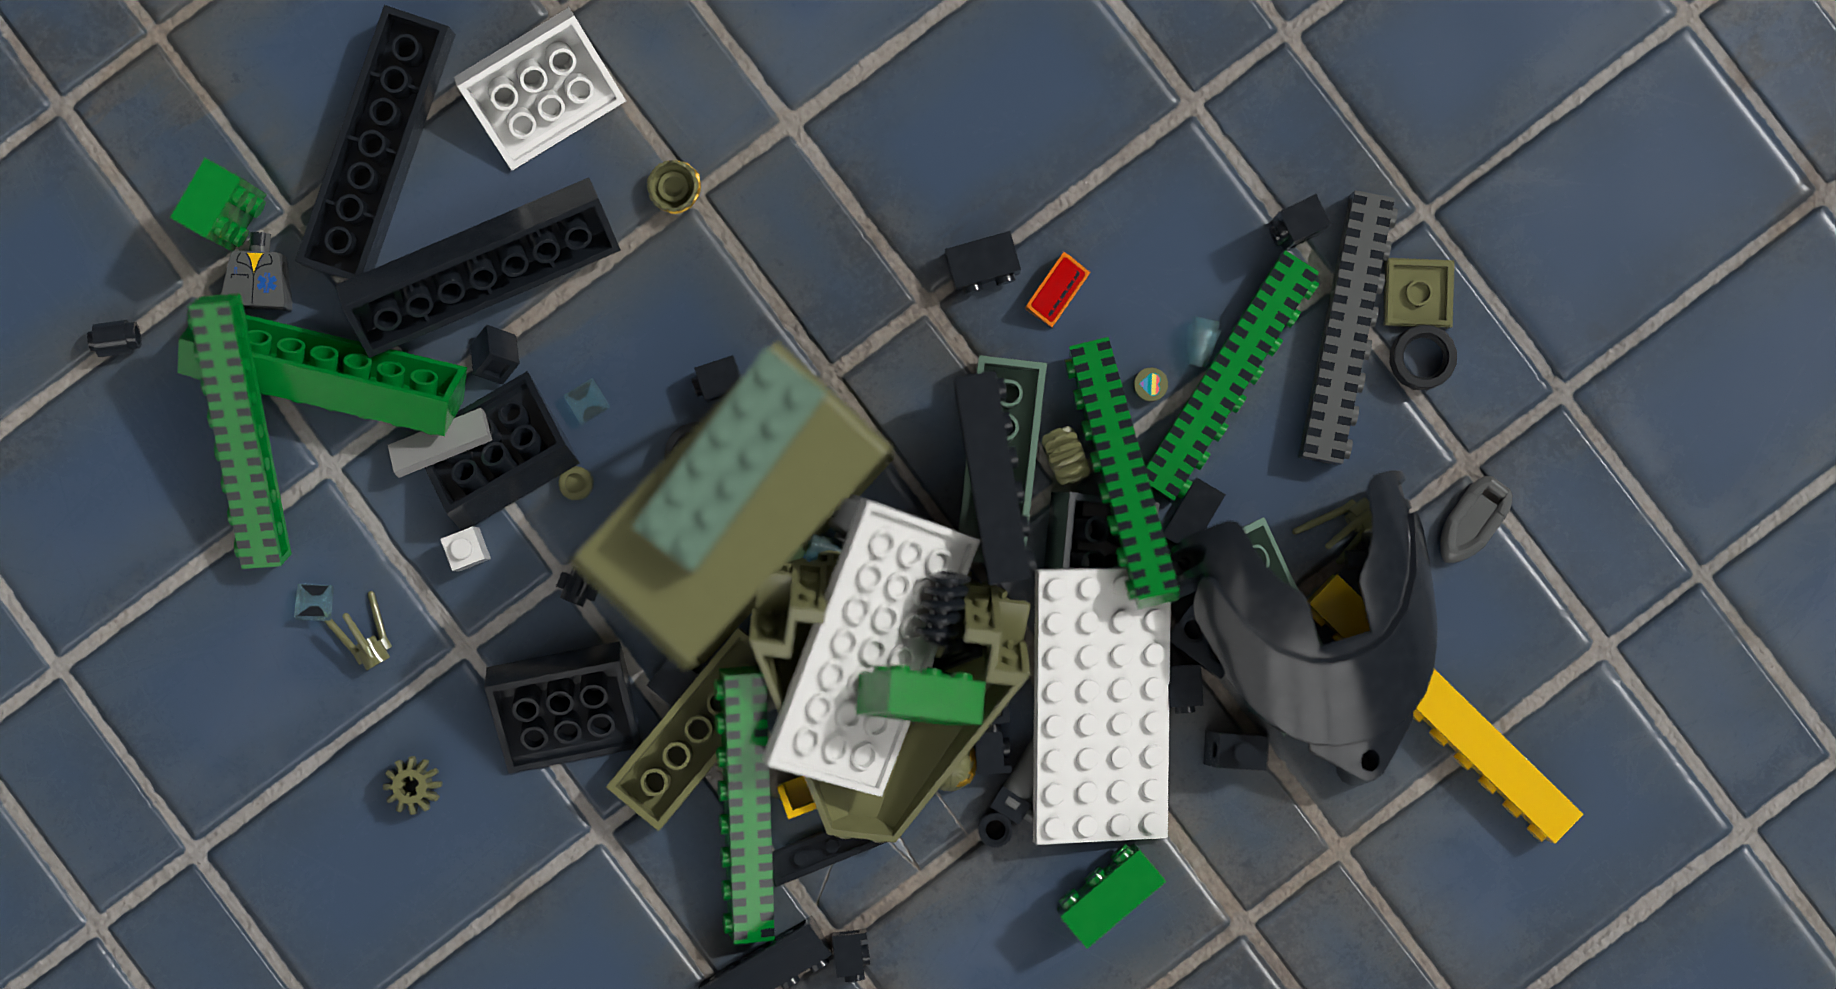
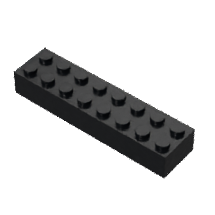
[295,5,456,280]
[335,177,621,358]

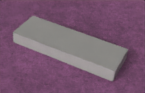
[388,408,492,478]

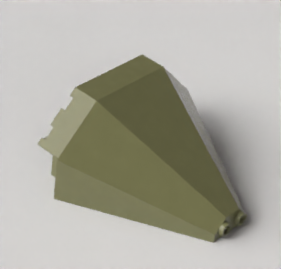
[750,550,1031,843]

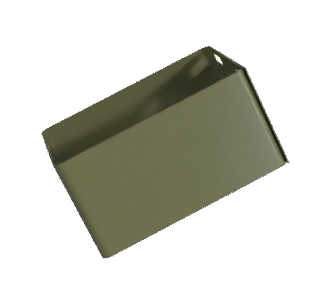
[570,341,894,669]

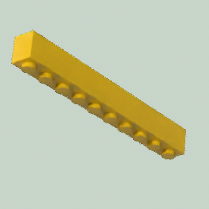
[1307,574,1584,844]

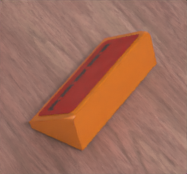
[1025,252,1091,328]

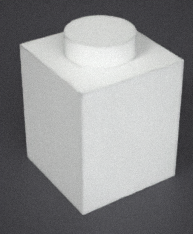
[440,527,491,571]

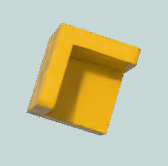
[777,775,817,819]

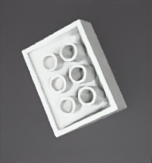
[454,8,626,171]

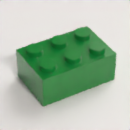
[170,158,267,251]
[856,664,985,726]
[1057,843,1167,949]

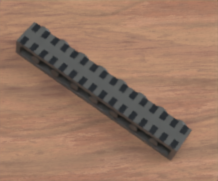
[1298,190,1398,466]

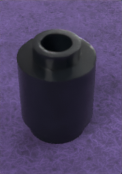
[87,319,142,358]

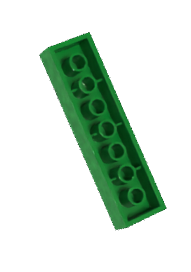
[178,315,467,436]

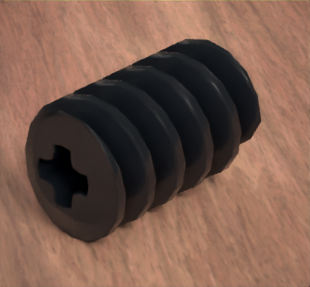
[915,570,971,647]

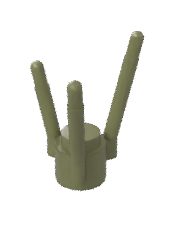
[1292,497,1371,565]
[320,591,392,671]

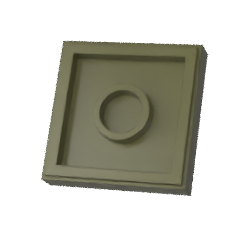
[1383,258,1455,329]

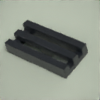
[932,637,983,671]

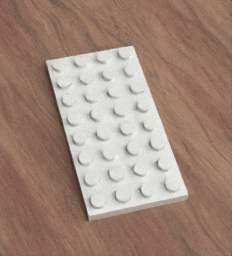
[762,498,980,797]
[1033,567,1171,845]

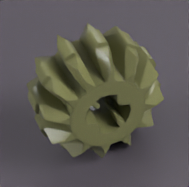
[1041,426,1089,485]
[383,756,442,815]

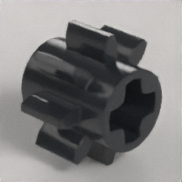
[556,566,599,607]

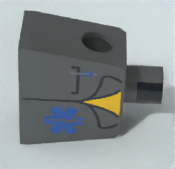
[221,232,293,311]

